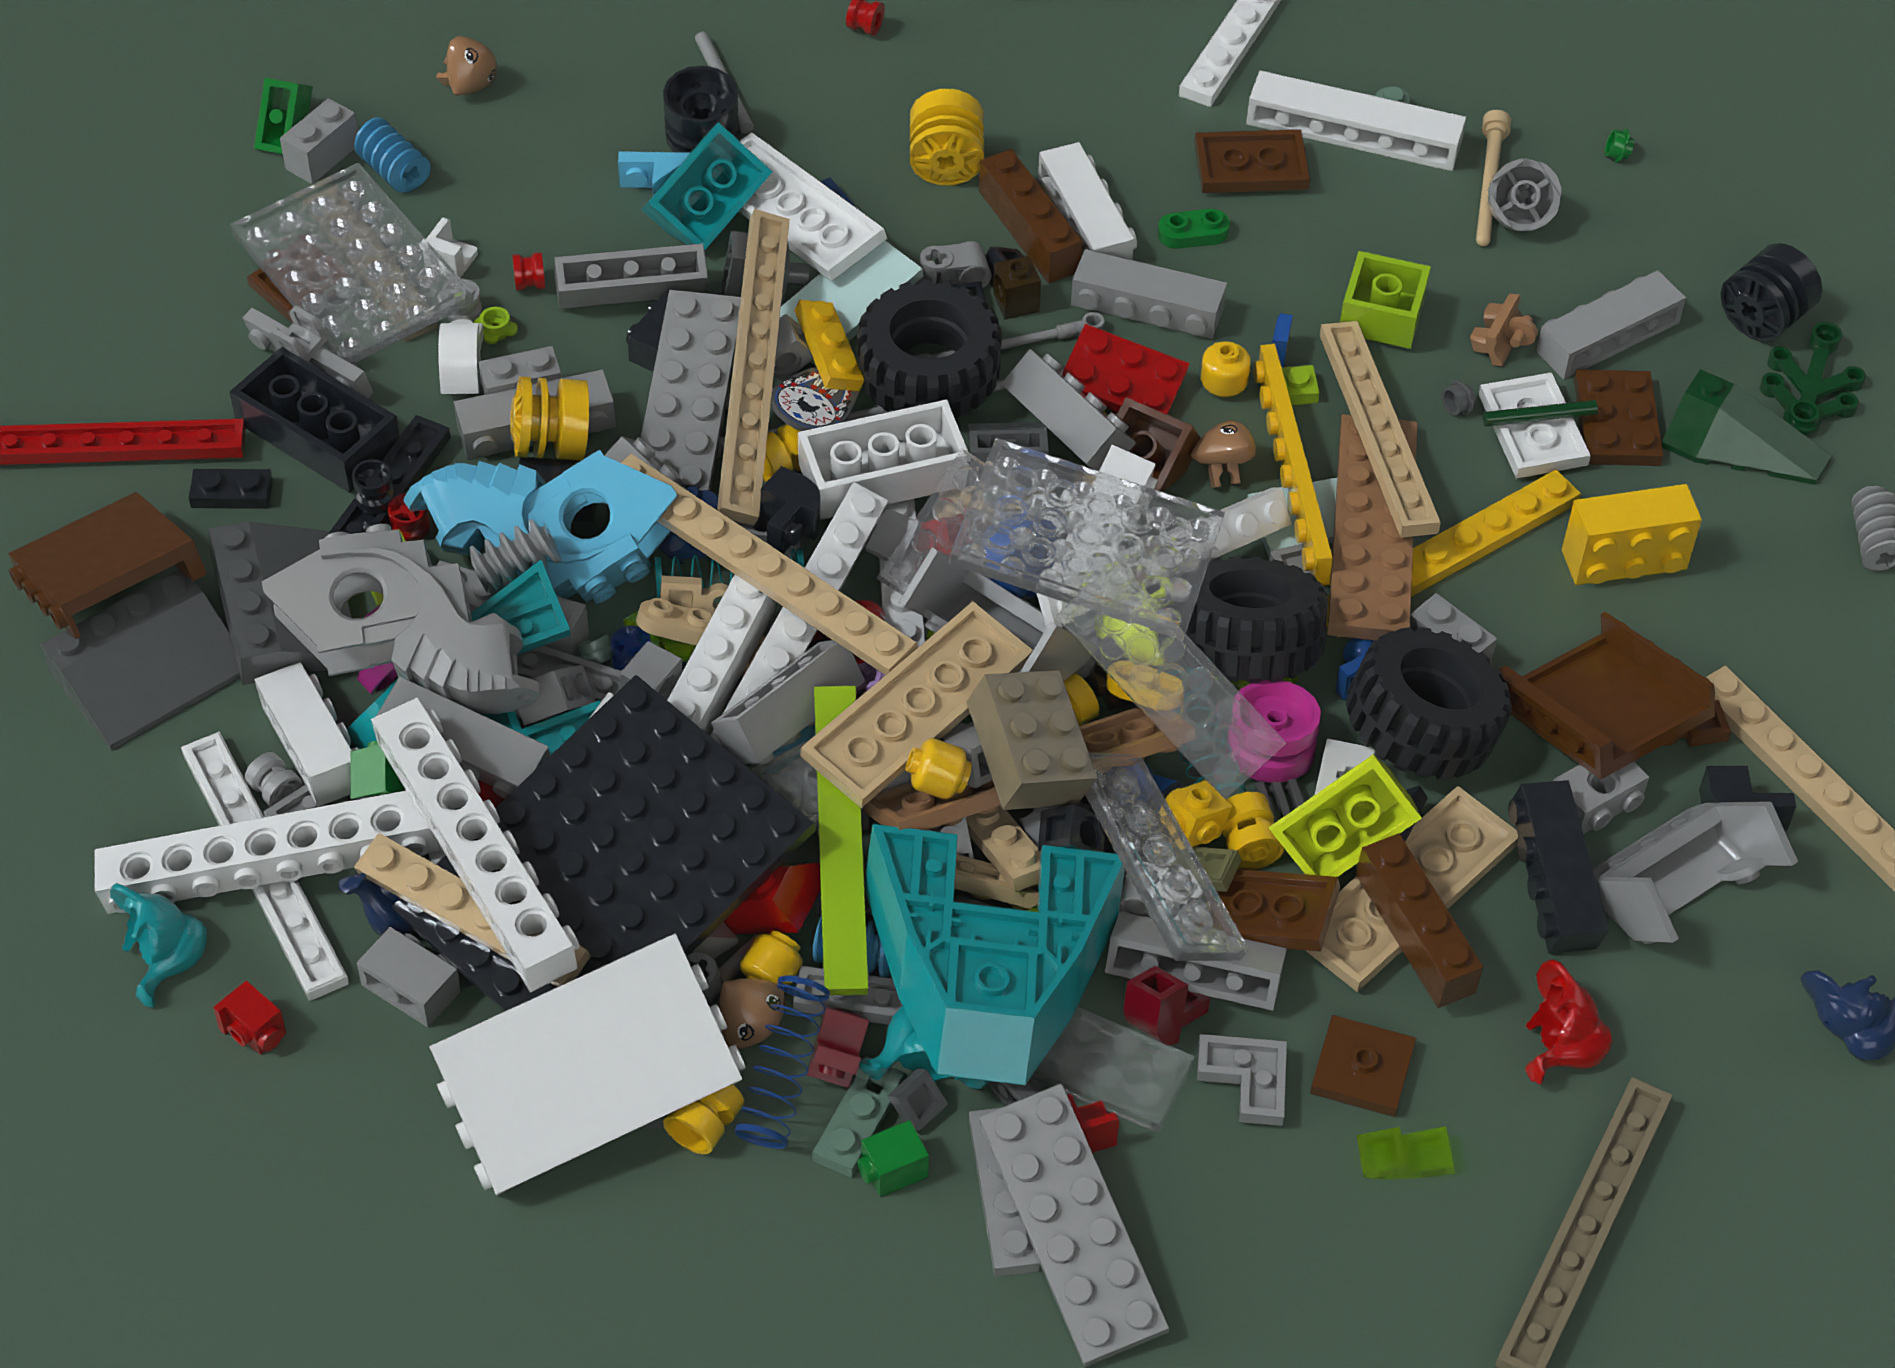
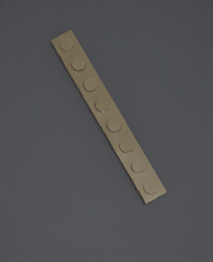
[1495,1077,1673,1368]

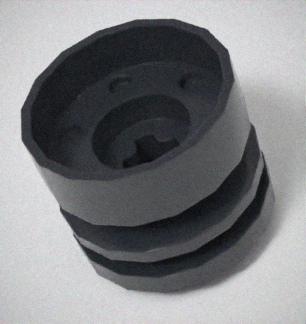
[663,65,739,153]
[1720,243,1823,342]

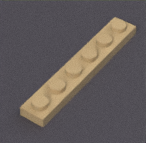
[354,833,591,987]

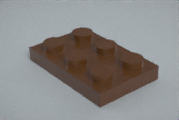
[1194,129,1310,193]
[1574,369,1663,466]
[1196,869,1340,952]

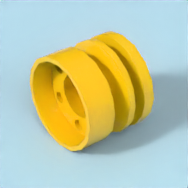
[910,89,984,185]
[510,376,589,460]

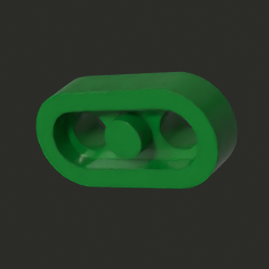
[1158,209,1230,249]

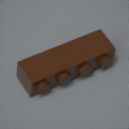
[979,149,1082,284]
[1355,833,1484,1008]

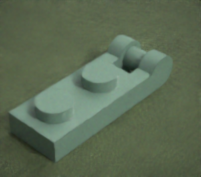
[812,1056,907,1178]

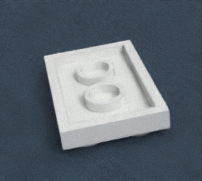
[1479,372,1591,478]

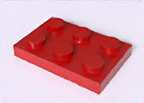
[1062,324,1190,415]

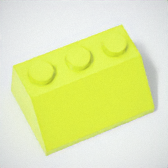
[1269,754,1422,877]

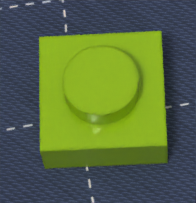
[1281,365,1320,405]

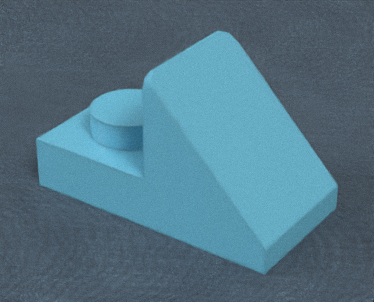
[618,151,690,195]

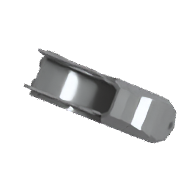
[262,524,541,715]

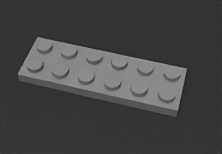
[641,290,741,491]
[979,1084,1169,1368]

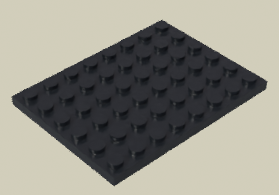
[392,675,816,1012]

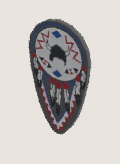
[771,367,859,431]

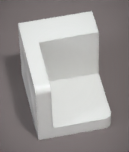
[422,218,478,280]

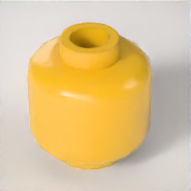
[1200,341,1251,397]
[905,738,972,799]
[739,930,803,993]

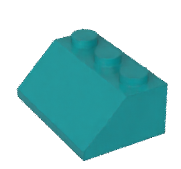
[641,122,773,251]

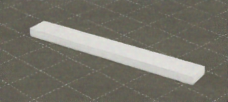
[181,731,349,1001]

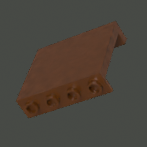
[8,492,207,639]
[1499,612,1715,779]

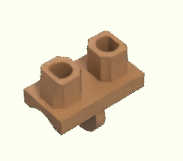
[1470,294,1538,366]

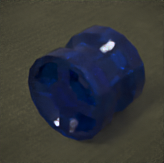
[611,625,651,671]

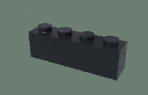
[1508,780,1609,953]

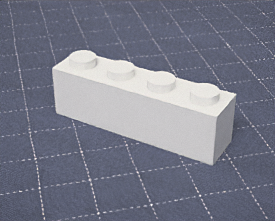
[1038,142,1137,260]
[254,662,358,807]

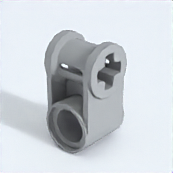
[918,241,992,287]

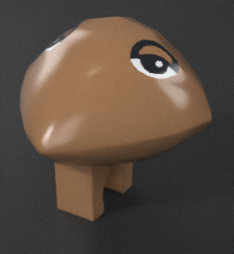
[436,36,497,96]
[1191,420,1256,488]
[718,979,786,1050]

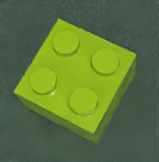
[1340,251,1431,349]

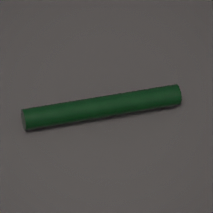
[1483,400,1598,427]

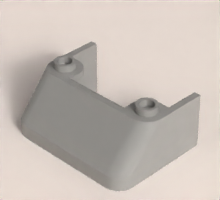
[899,547,1098,682]
[1592,802,1798,944]

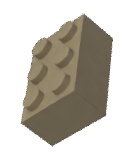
[966,670,1097,810]

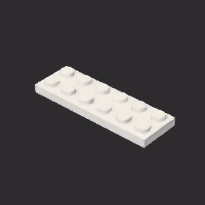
[739,132,887,281]

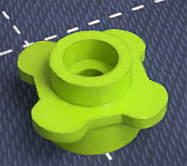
[474,307,518,344]

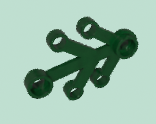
[1759,322,1866,435]

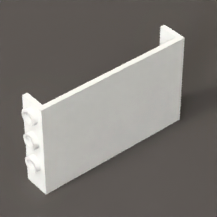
[429,934,746,1195]

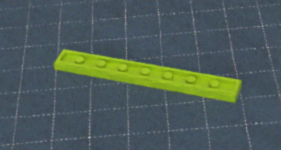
[814,686,868,996]

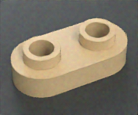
[636,598,712,646]

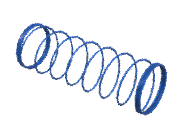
[734,975,830,1149]

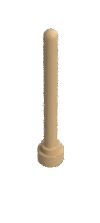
[1476,110,1511,247]

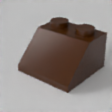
[1117,398,1201,496]

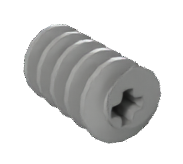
[1851,486,1895,571]
[470,519,562,593]

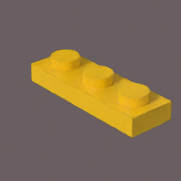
[794,300,865,391]

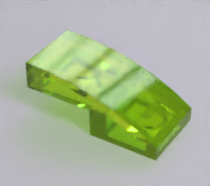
[1356,1126,1456,1179]

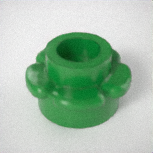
[1604,129,1635,163]

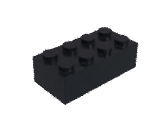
[229,347,400,493]

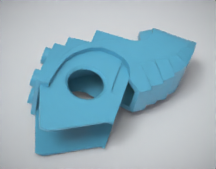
[404,450,678,604]

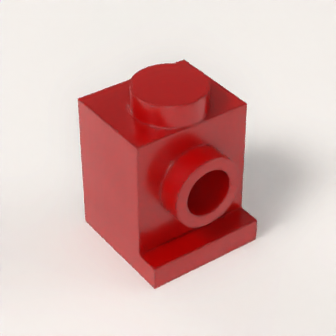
[213,980,287,1055]

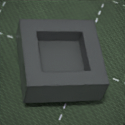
[887,1068,948,1132]

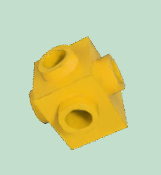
[1158,780,1232,850]

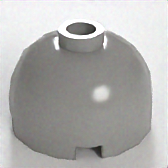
[1488,159,1562,232]

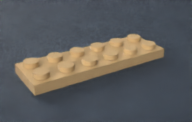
[800,601,1033,808]
[1305,786,1519,992]

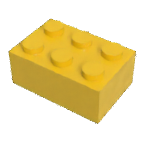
[1561,484,1702,586]

